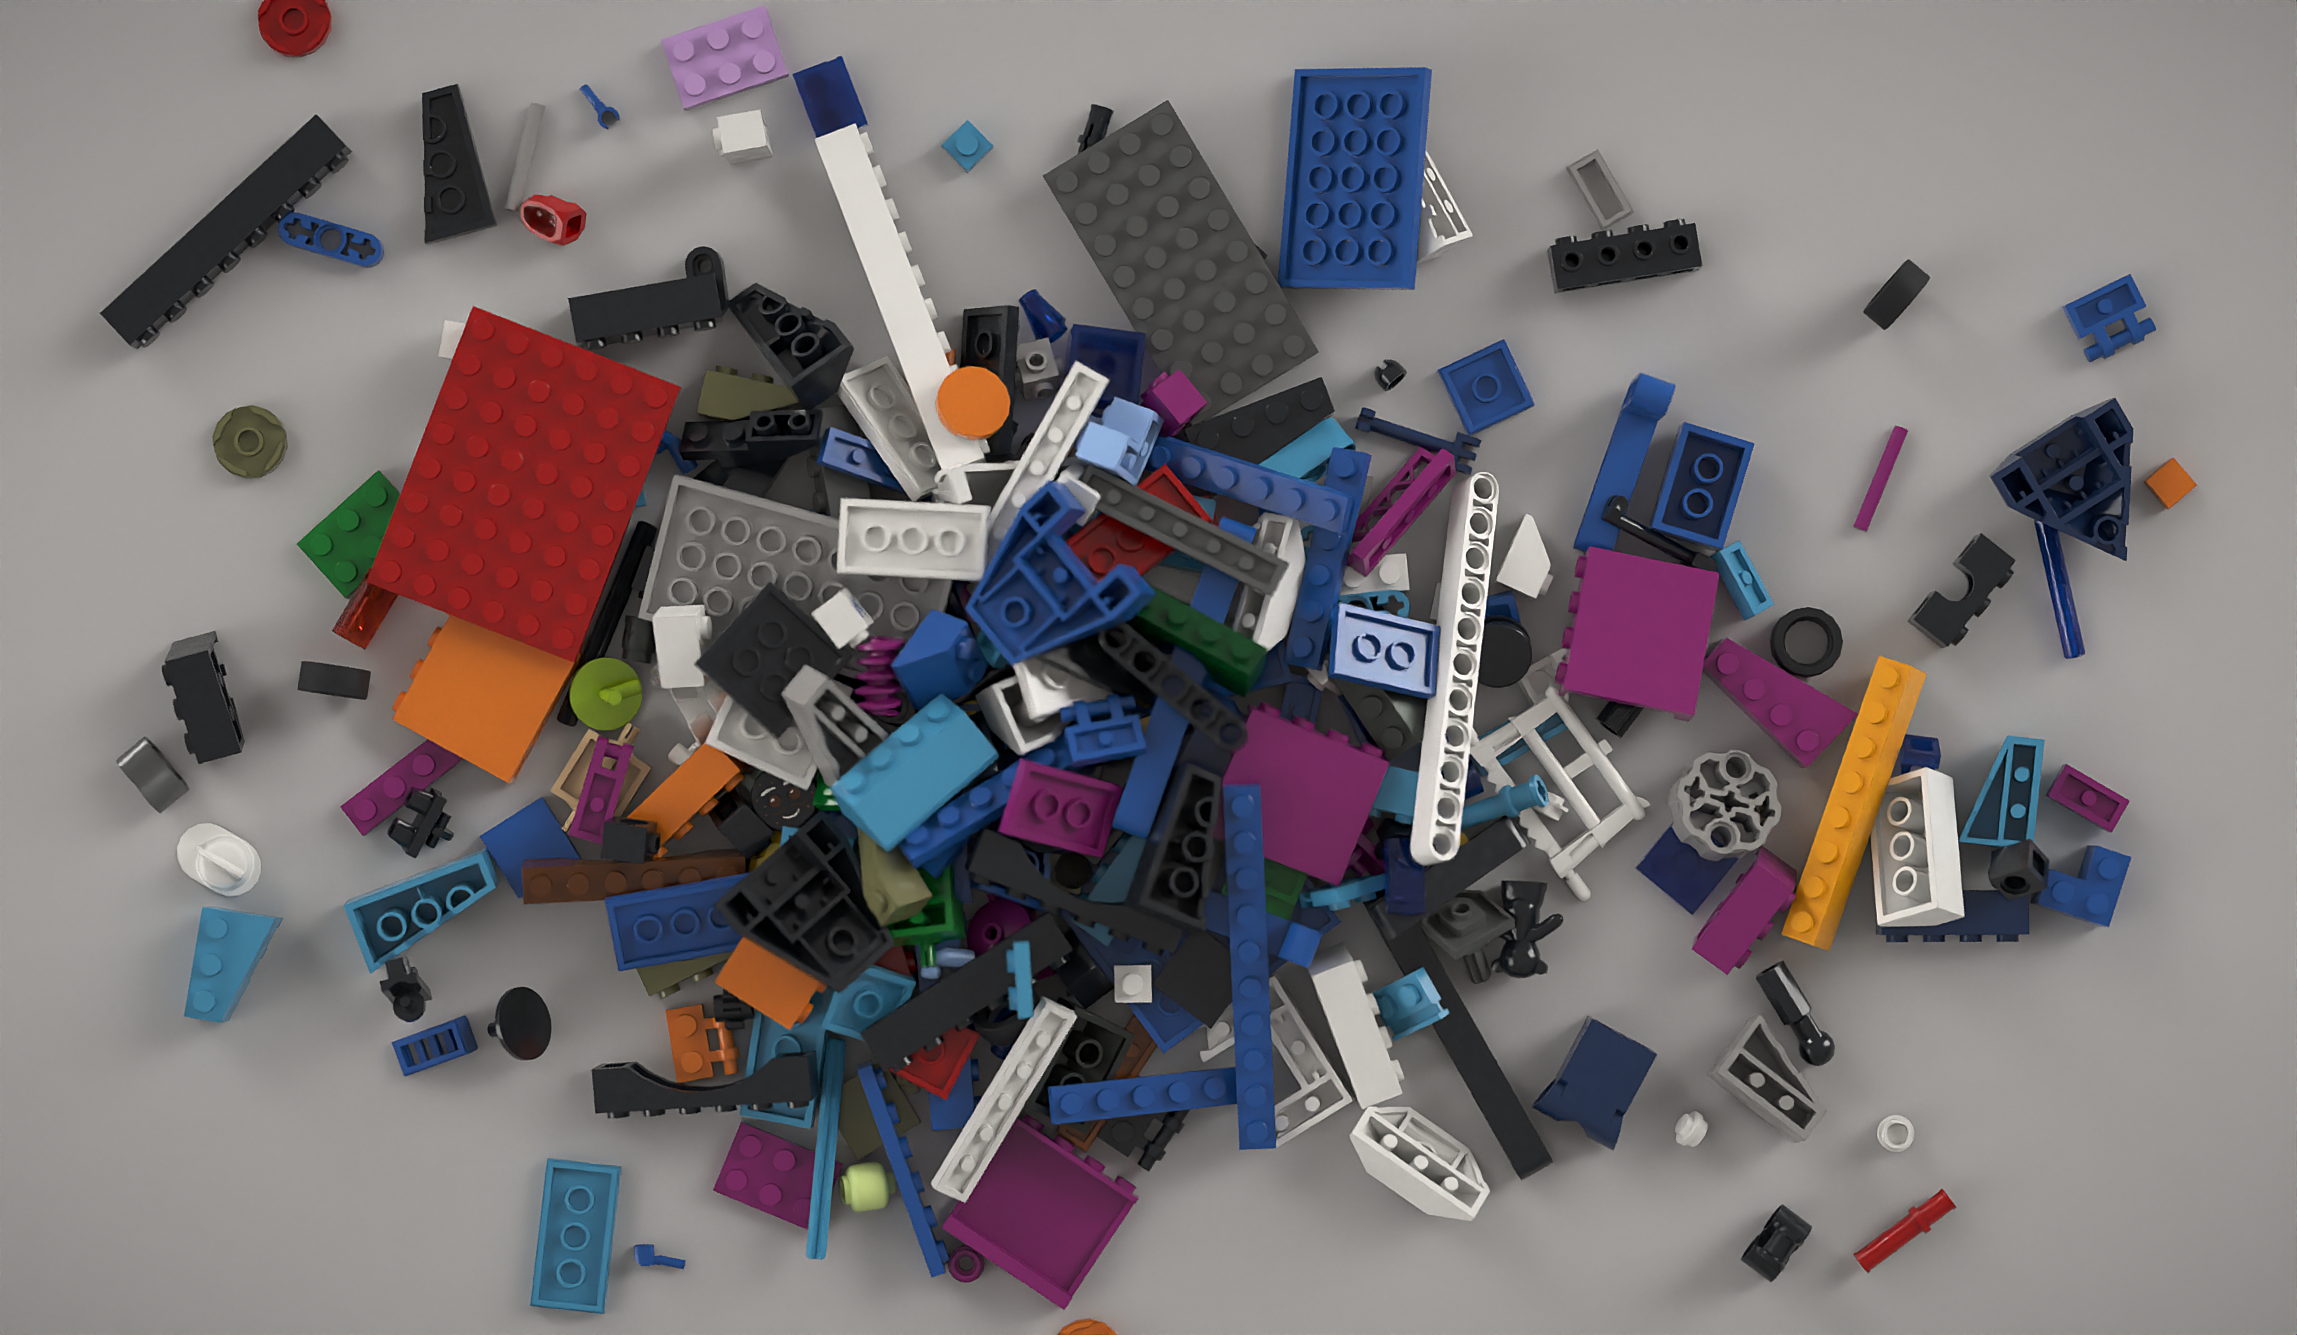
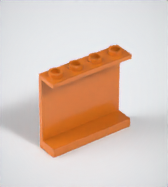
[392,613,583,784]

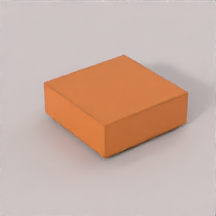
[2143,457,2197,509]

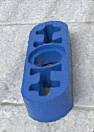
[278,212,384,268]

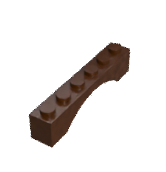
[522,848,747,905]

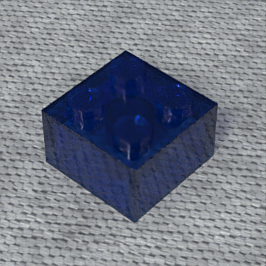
[1063,324,1146,410]

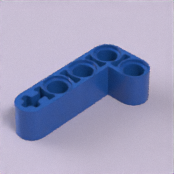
[1204,890,1323,968]

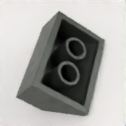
[1327,669,1428,762]
[1025,996,1136,1134]

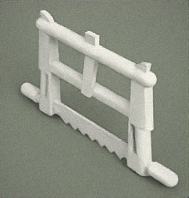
[1469,687,1650,901]

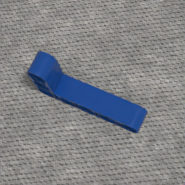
[1573,372,1676,553]

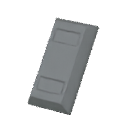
[1566,149,1634,231]

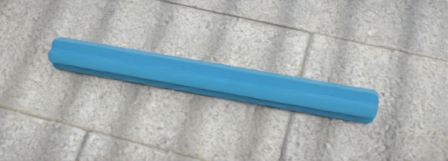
[806,1039,846,1260]

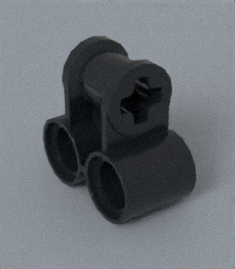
[1741,1204,1812,1282]

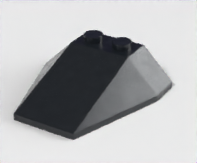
[712,810,895,994]

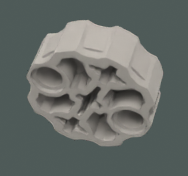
[1668,749,1782,861]

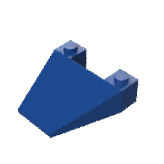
[965,480,1157,665]

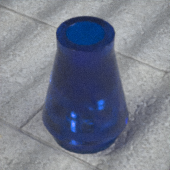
[1018,289,1068,344]

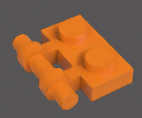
[665,1004,740,1083]

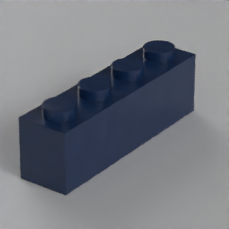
[1875,890,2029,942]

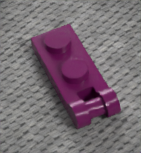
[569,736,634,845]

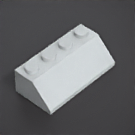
[1870,767,1965,927]

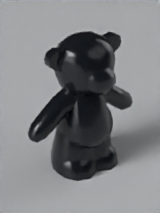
[1491,880,1564,979]

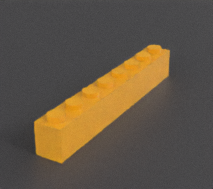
[1781,656,1927,951]

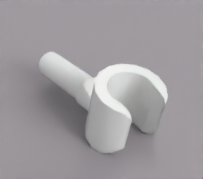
[668,742,701,768]

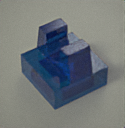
[1900,734,1941,775]

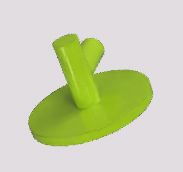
[569,657,642,731]

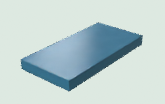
[530,1158,622,1314]

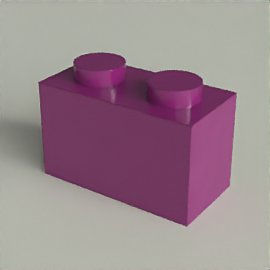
[1139,369,1207,437]

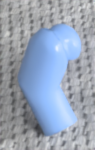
[919,947,975,979]

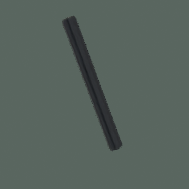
[557,521,657,727]

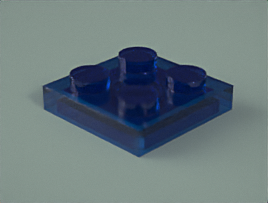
[1635,822,1739,915]

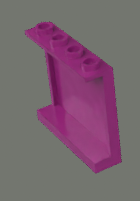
[1555,546,1720,722]
[1213,702,1390,886]
[941,1113,1138,1310]

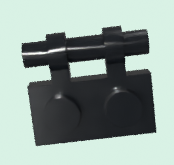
[1097,1075,1190,1172]

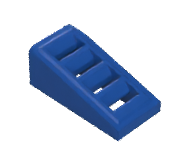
[392,1015,478,1077]

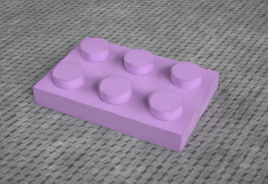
[661,5,789,111]

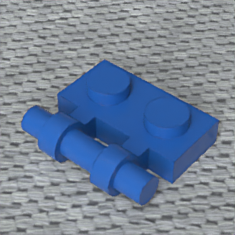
[2062,274,2156,362]
[1059,694,1146,767]

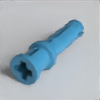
[1439,775,1549,831]

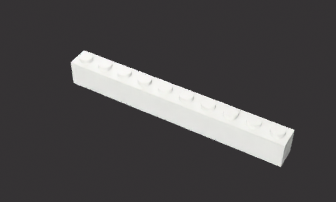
[814,124,990,470]

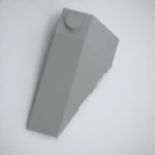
[975,675,1073,755]

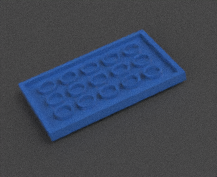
[1278,67,1432,290]

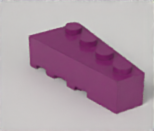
[1702,638,1858,768]

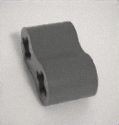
[116,736,189,813]

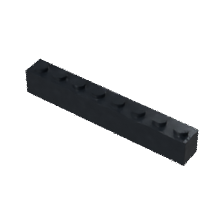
[100,114,352,349]

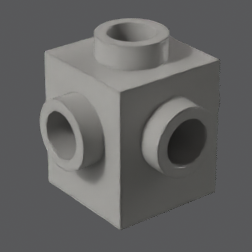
[1015,337,1065,400]

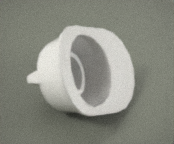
[177,823,261,896]

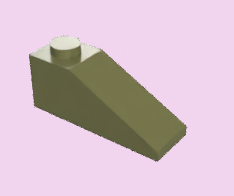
[857,826,932,926]

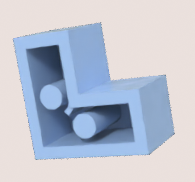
[1075,397,1164,487]

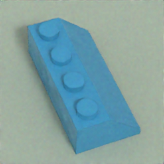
[829,693,999,852]

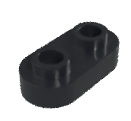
[685,246,729,316]

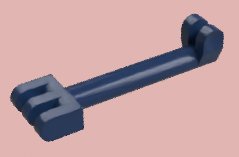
[1355,407,1482,475]

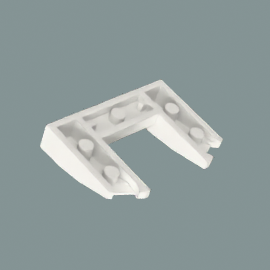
[1199,972,1355,1148]

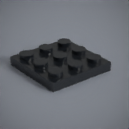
[693,581,853,740]

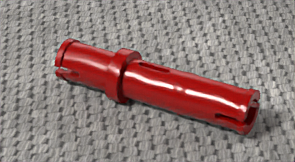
[1853,1189,1956,1274]

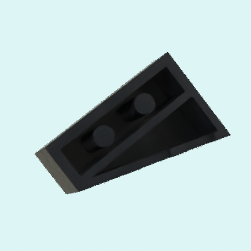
[161,631,245,764]

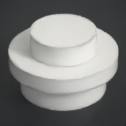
[1675,1111,1708,1147]
[1877,1115,1915,1152]

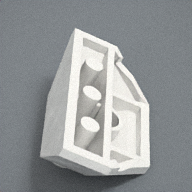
[1223,512,1306,652]
[1349,1106,1490,1221]

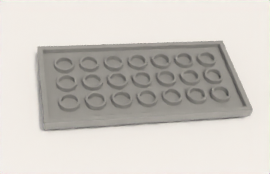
[638,474,954,692]

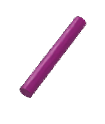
[1853,425,1908,532]

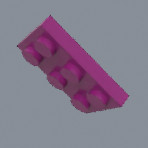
[999,759,1123,858]
[713,1121,844,1230]

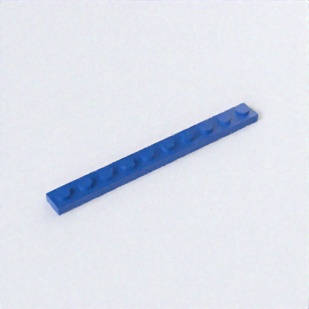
[1223,783,1276,1150]

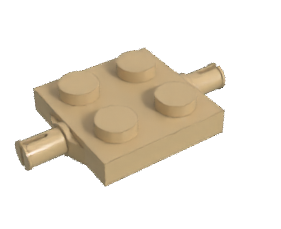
[550,722,653,833]

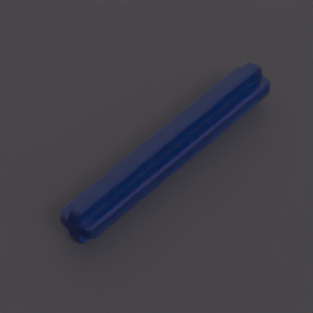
[2034,520,2085,659]

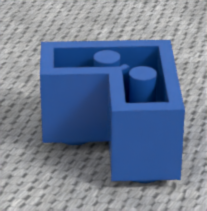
[2030,845,2132,927]

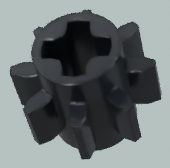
[713,989,754,1030]

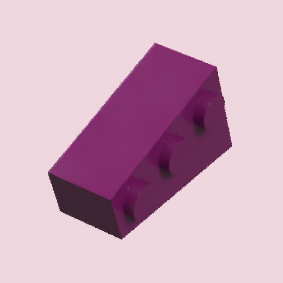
[1692,845,1797,975]

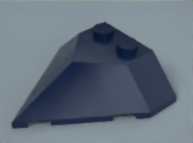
[1989,398,2134,561]

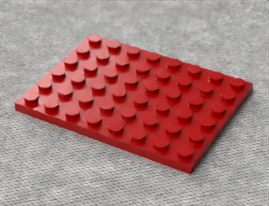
[367,306,682,662]

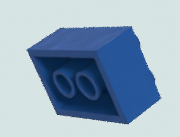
[1648,422,1755,552]

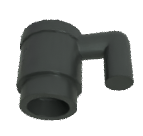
[621,615,656,664]

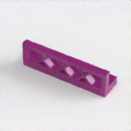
[1346,447,1456,578]

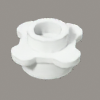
[1532,791,1569,822]

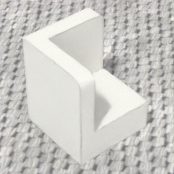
[1057,462,1100,527]

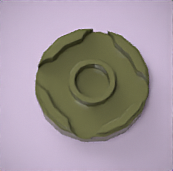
[213,405,287,479]

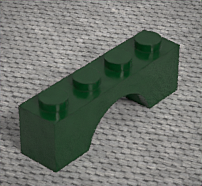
[1118,584,1268,698]

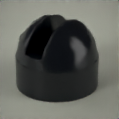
[1374,359,1407,392]

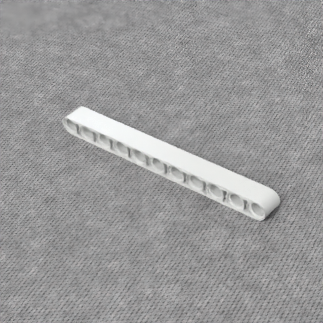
[1411,472,1499,865]

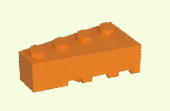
[627,744,751,858]

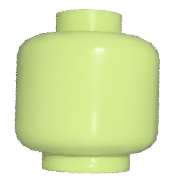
[839,1161,896,1213]

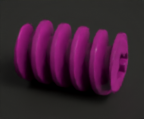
[855,636,906,715]

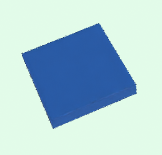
[1437,339,1535,436]
[480,797,582,898]

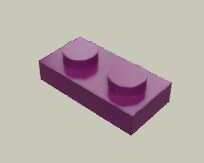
[2045,764,2130,833]

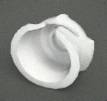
[669,680,727,746]

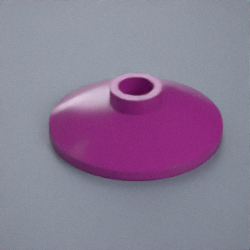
[967,899,1032,957]

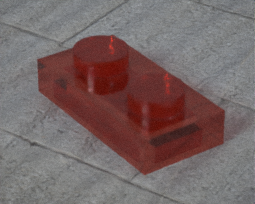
[332,568,398,650]

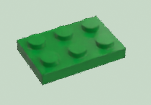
[296,470,400,599]

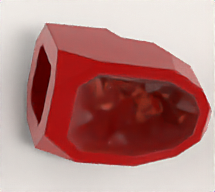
[520,194,587,246]

